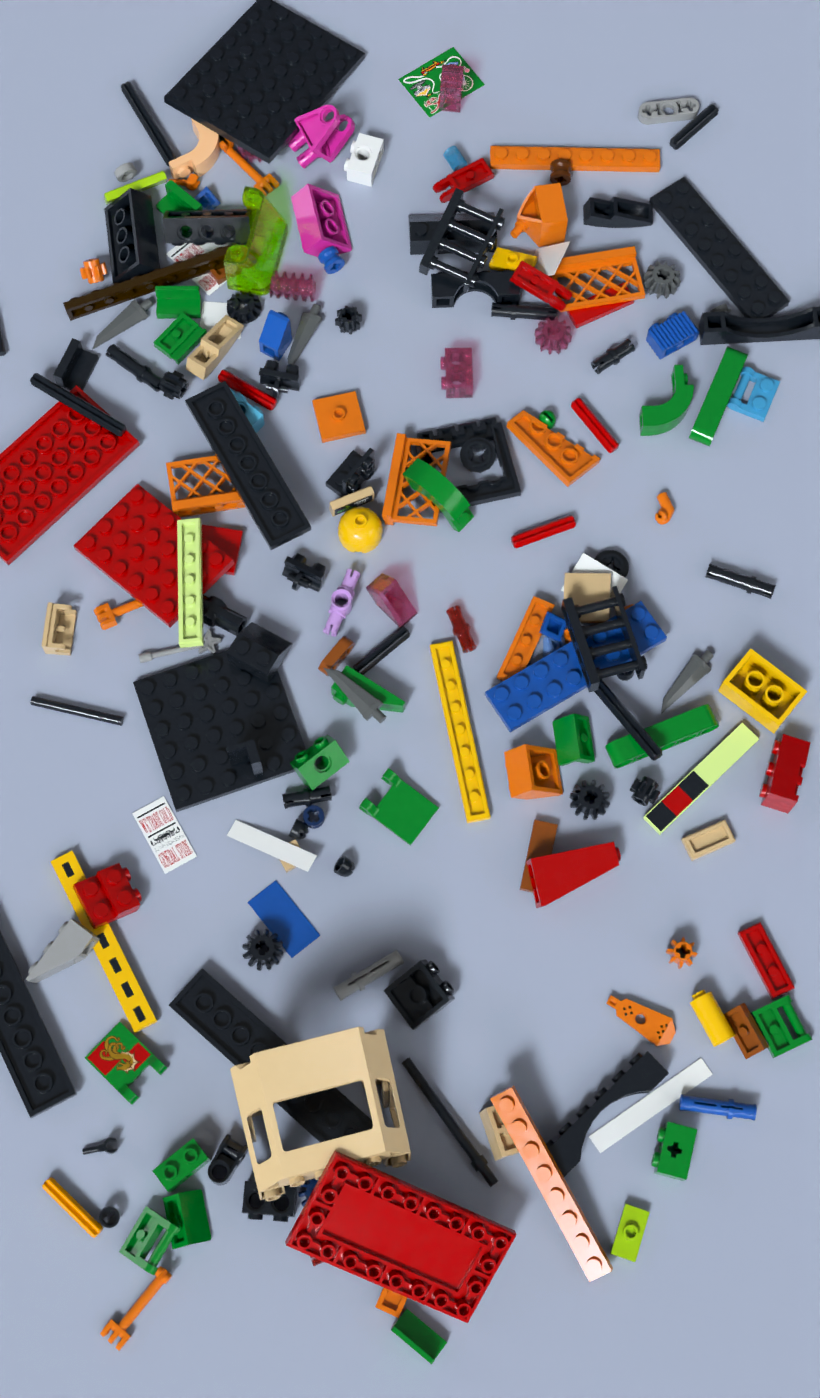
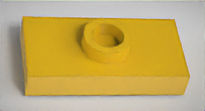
[489,247,538,272]

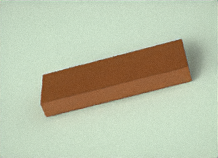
[520,819,558,893]

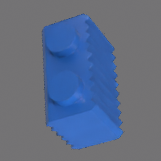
[646,311,699,360]

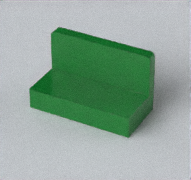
[156,180,203,232]
[155,286,201,319]
[553,713,595,766]
[163,1189,211,1249]
[391,1309,447,1365]

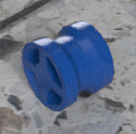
[318,246,345,274]

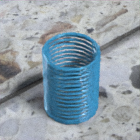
[443,146,467,172]

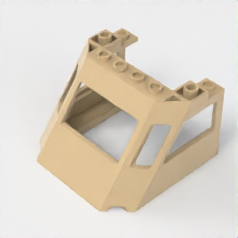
[230,1027,411,1201]

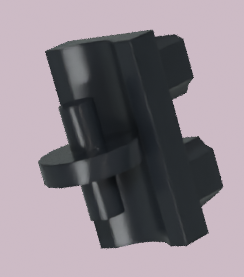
[259,360,300,398]
[282,553,326,592]

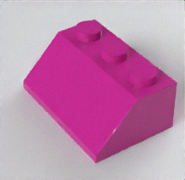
[291,184,352,257]

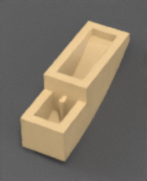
[186,315,244,380]

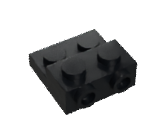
[383,959,455,1030]

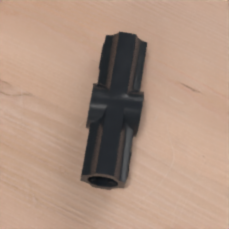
[203,595,247,636]

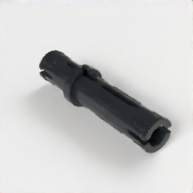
[491,302,558,322]
[106,344,162,392]
[705,564,776,599]

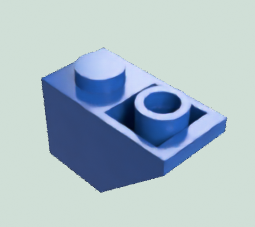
[259,310,292,361]

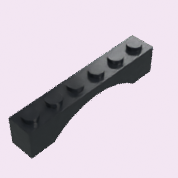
[698,307,820,345]
[546,1051,669,1177]

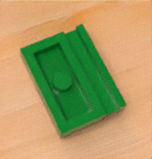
[153,312,207,365]

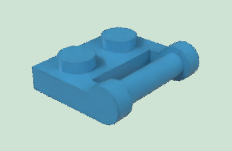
[727,367,780,422]

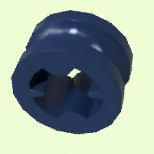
[303,805,325,829]

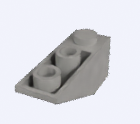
[26,919,100,983]

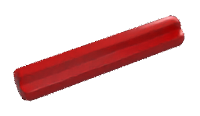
[218,370,277,411]
[571,398,619,453]
[511,515,576,548]

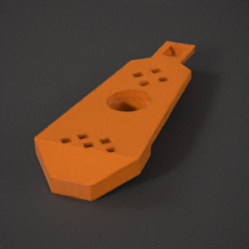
[606,995,676,1047]

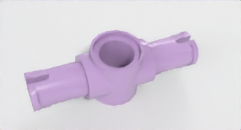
[323,569,360,637]

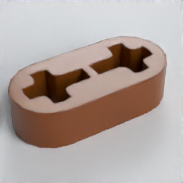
[318,636,355,676]

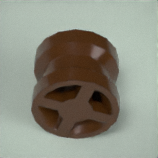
[550,159,572,186]

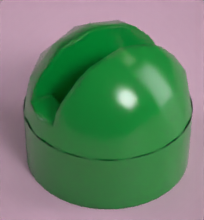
[538,410,556,429]

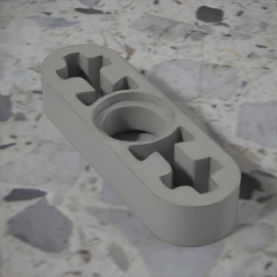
[638,97,699,125]

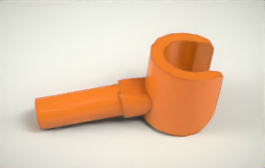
[169,173,200,191]

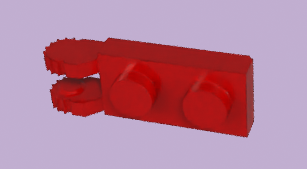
[433,158,494,203]
[510,261,572,311]

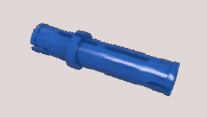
[679,1094,757,1121]

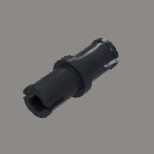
[591,339,635,374]
[282,786,332,809]

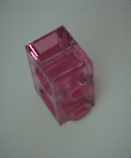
[439,64,464,113]
[440,348,473,398]

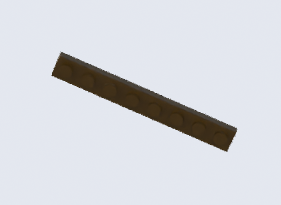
[63,245,235,321]

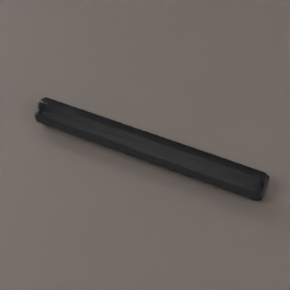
[121,81,176,166]
[30,373,126,437]
[594,680,663,761]

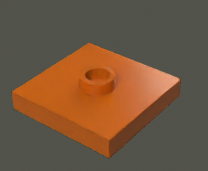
[312,391,366,443]

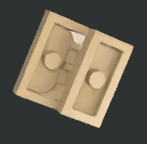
[563,573,611,623]

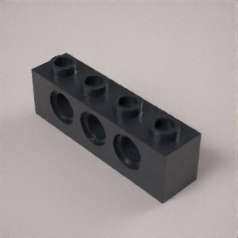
[162,209,254,246]

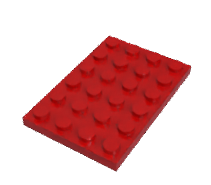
[73,484,234,628]

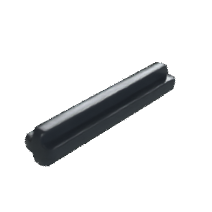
[669,104,719,150]
[352,626,410,675]

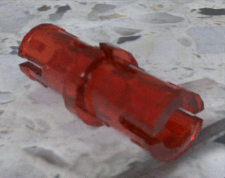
[446,606,477,653]

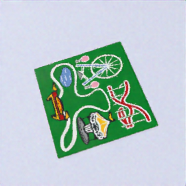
[398,47,485,118]

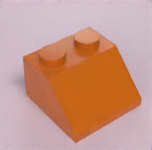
[504,744,563,800]

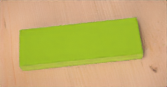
[104,171,167,205]

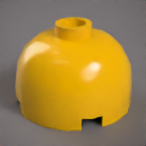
[338,507,383,553]

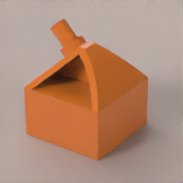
[510,183,568,247]

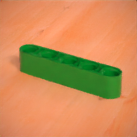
[689,346,748,447]
[605,704,719,769]

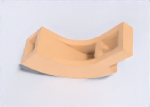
[169,118,220,179]

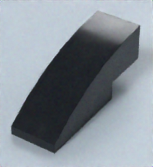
[583,197,653,228]

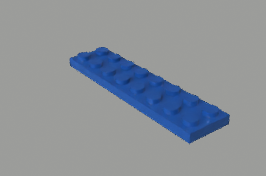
[485,601,667,733]

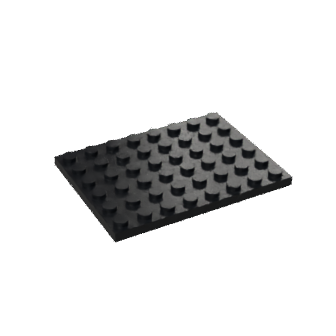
[164,0,365,164]

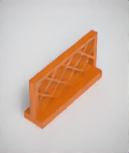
[549,246,645,312]
[382,433,452,526]
[166,455,245,517]

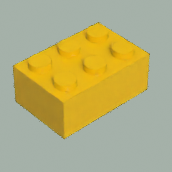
[718,648,807,734]

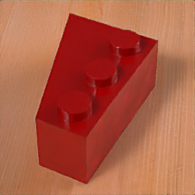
[759,734,811,814]

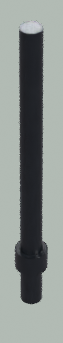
[402,1057,498,1187]

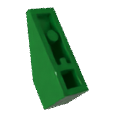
[331,665,405,713]

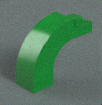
[639,365,694,436]
[403,458,474,532]

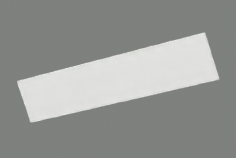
[227,820,317,872]

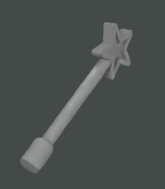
[138,629,221,663]

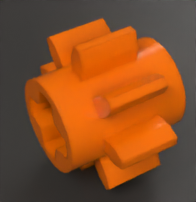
[80,258,108,284]
[666,937,698,969]

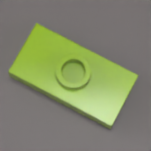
[610,1204,650,1262]

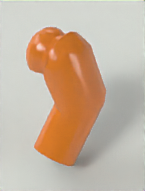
[655,492,675,525]

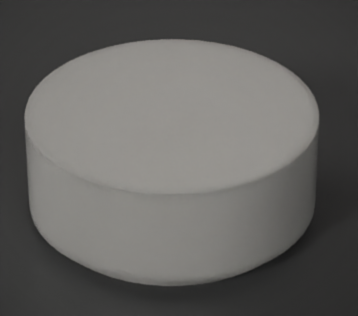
[114,163,137,182]

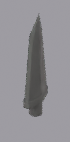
[92,298,153,350]
[287,304,322,365]
[661,650,714,714]
[324,668,387,723]

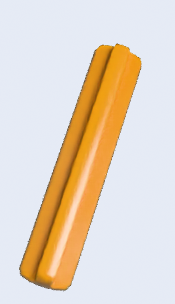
[42,1177,103,1238]

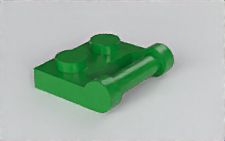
[751,995,813,1058]
[119,1206,181,1275]

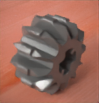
[643,260,681,299]

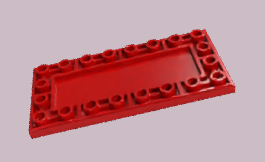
[285,1151,517,1323]

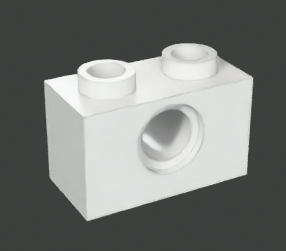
[344,133,384,187]

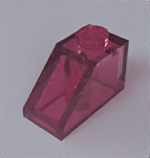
[366,573,418,627]

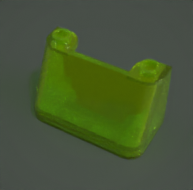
[224,186,288,295]

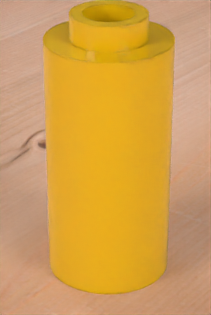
[690,989,736,1047]

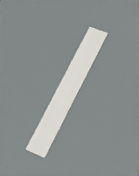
[589,1058,713,1153]

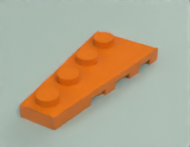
[506,410,601,487]

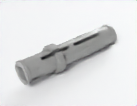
[333,950,404,1001]

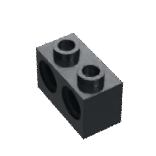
[242,1181,297,1222]

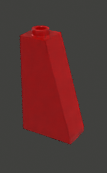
[526,842,621,908]

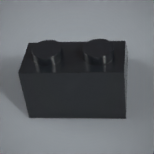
[227,622,293,683]

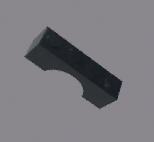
[431,270,520,308]

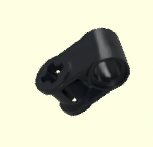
[208,1134,248,1186]

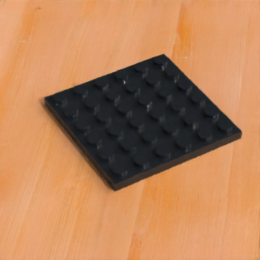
[133,650,306,812]

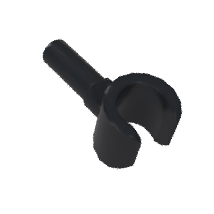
[82,1138,118,1155]

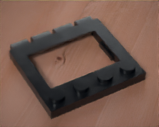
[415,417,521,514]

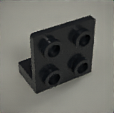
[325,448,375,497]

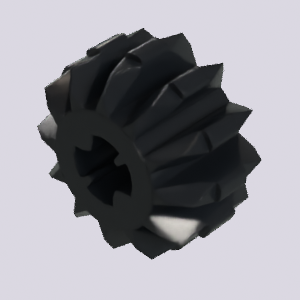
[569,780,610,820]
[242,929,284,971]

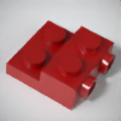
[73,863,142,930]

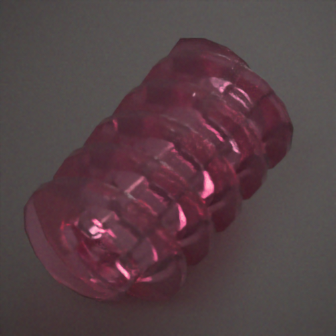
[270,270,316,302]

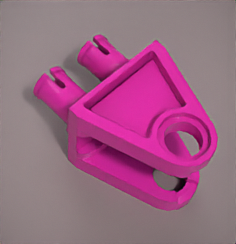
[288,104,355,169]

